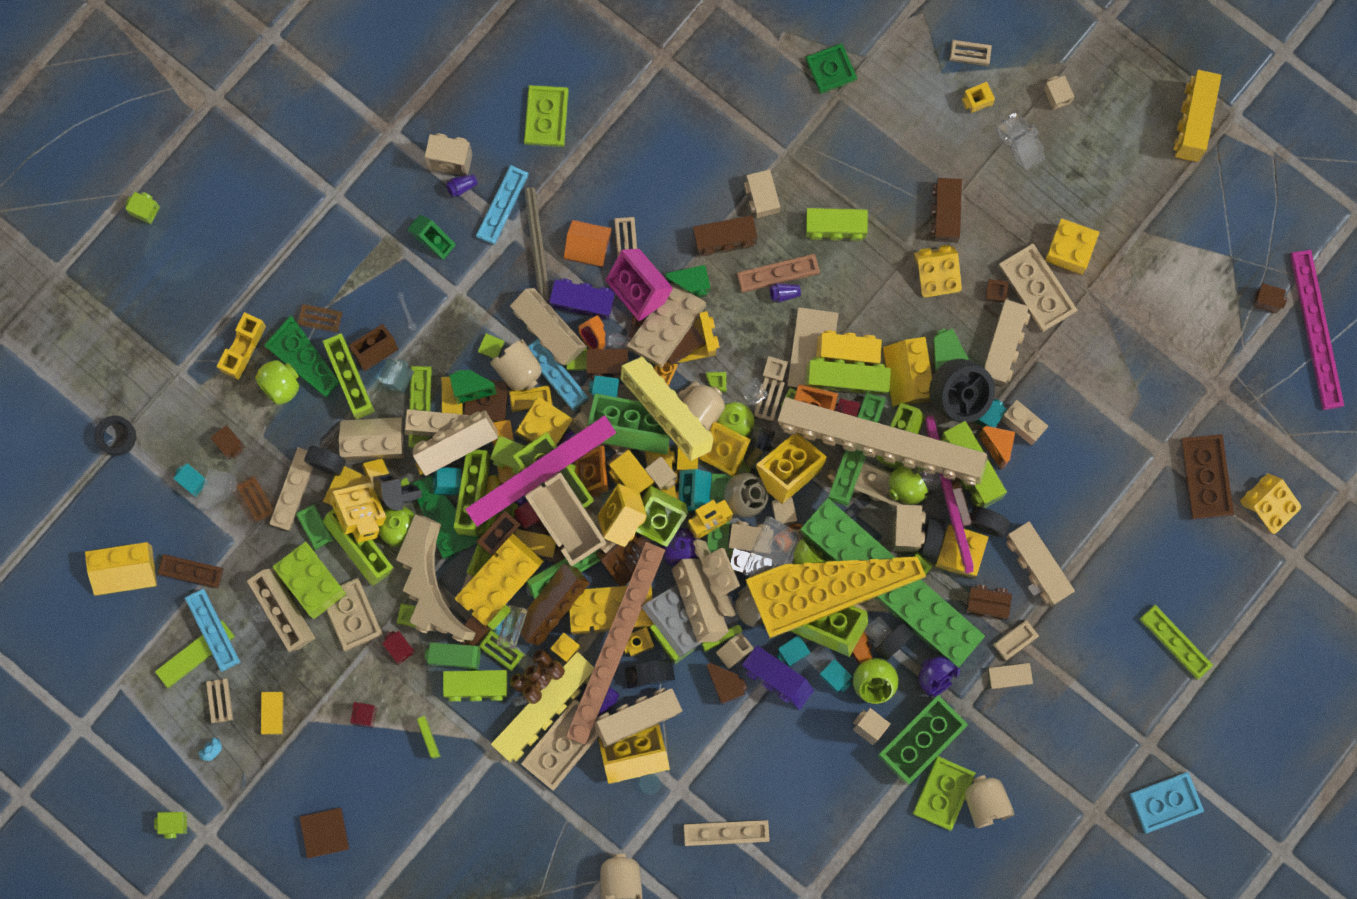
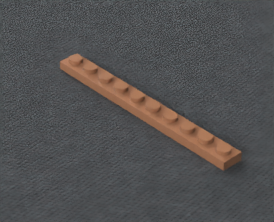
[566,542,665,745]

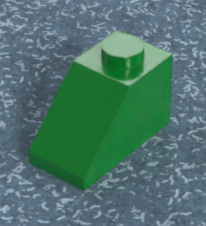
[407,214,456,260]
[666,265,711,298]
[449,370,497,404]

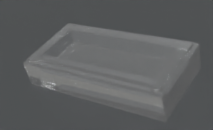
[496,605,528,650]

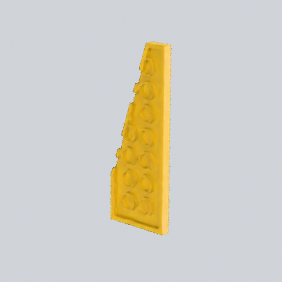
[746,557,926,639]

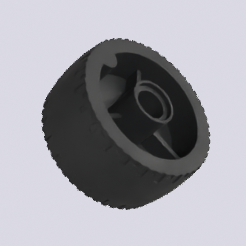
[929,358,995,423]

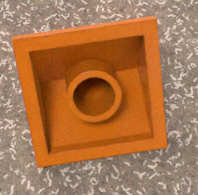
[564,220,612,267]
[794,384,838,411]
[978,426,1015,470]
[574,446,608,497]

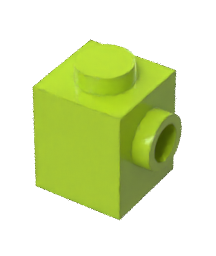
[125,192,160,224]
[154,812,187,839]

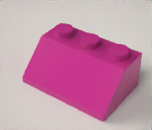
[605,249,673,321]

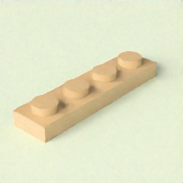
[270,447,313,532]
[684,820,769,846]

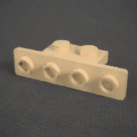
[827,461,905,509]
[693,540,740,617]

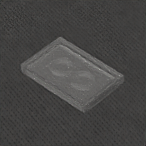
[742,516,804,577]

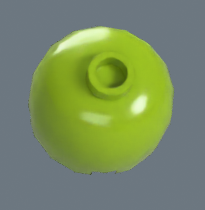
[716,402,755,438]
[889,464,928,505]
[378,506,415,547]
[791,537,831,564]

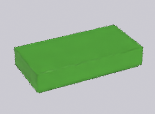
[296,504,334,550]

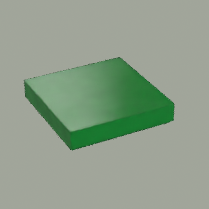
[805,43,857,94]

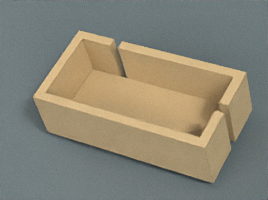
[525,472,607,566]

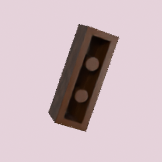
[930,178,962,243]
[693,215,758,256]

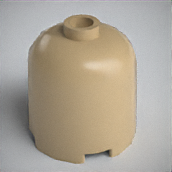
[490,339,542,391]
[682,385,725,430]
[965,775,1015,828]
[600,854,642,899]

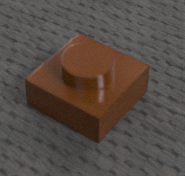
[985,279,1009,303]

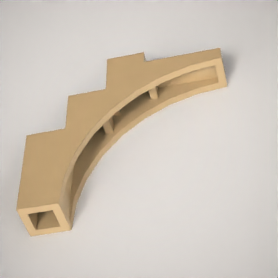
[396,514,476,642]

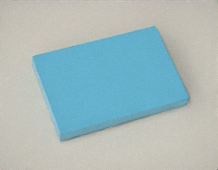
[1129,772,1204,834]

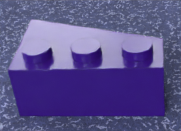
[742,645,814,710]

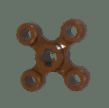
[510,649,565,704]

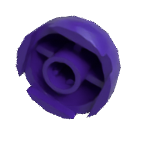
[660,527,700,567]
[918,656,960,698]

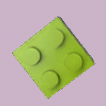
[636,485,688,547]

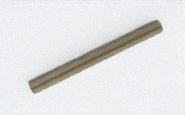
[524,187,550,303]

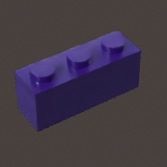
[549,278,615,320]

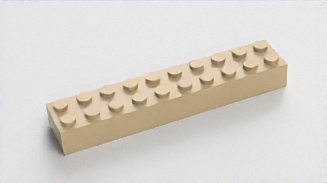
[778,397,988,486]

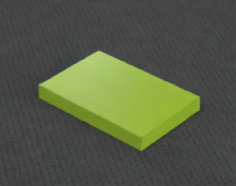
[524,85,569,147]
[912,756,976,831]

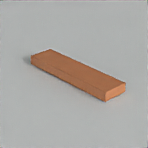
[736,254,820,293]

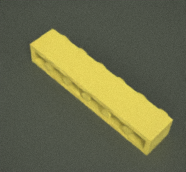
[620,357,713,461]
[491,652,594,763]

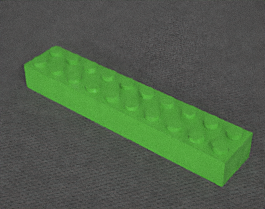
[798,498,985,668]

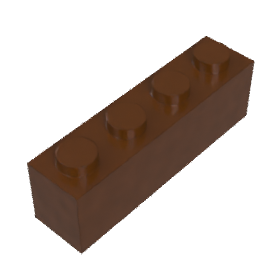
[514,563,590,646]

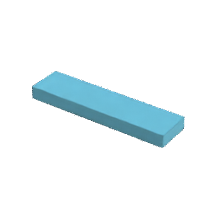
[476,165,529,245]
[528,338,589,412]
[185,588,241,672]

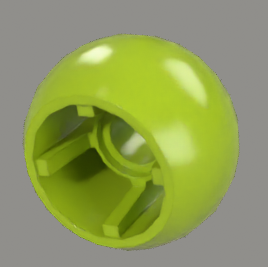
[255,360,299,405]
[853,658,899,704]

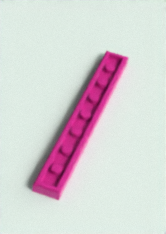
[1290,250,1344,410]
[465,415,616,526]
[925,415,973,574]

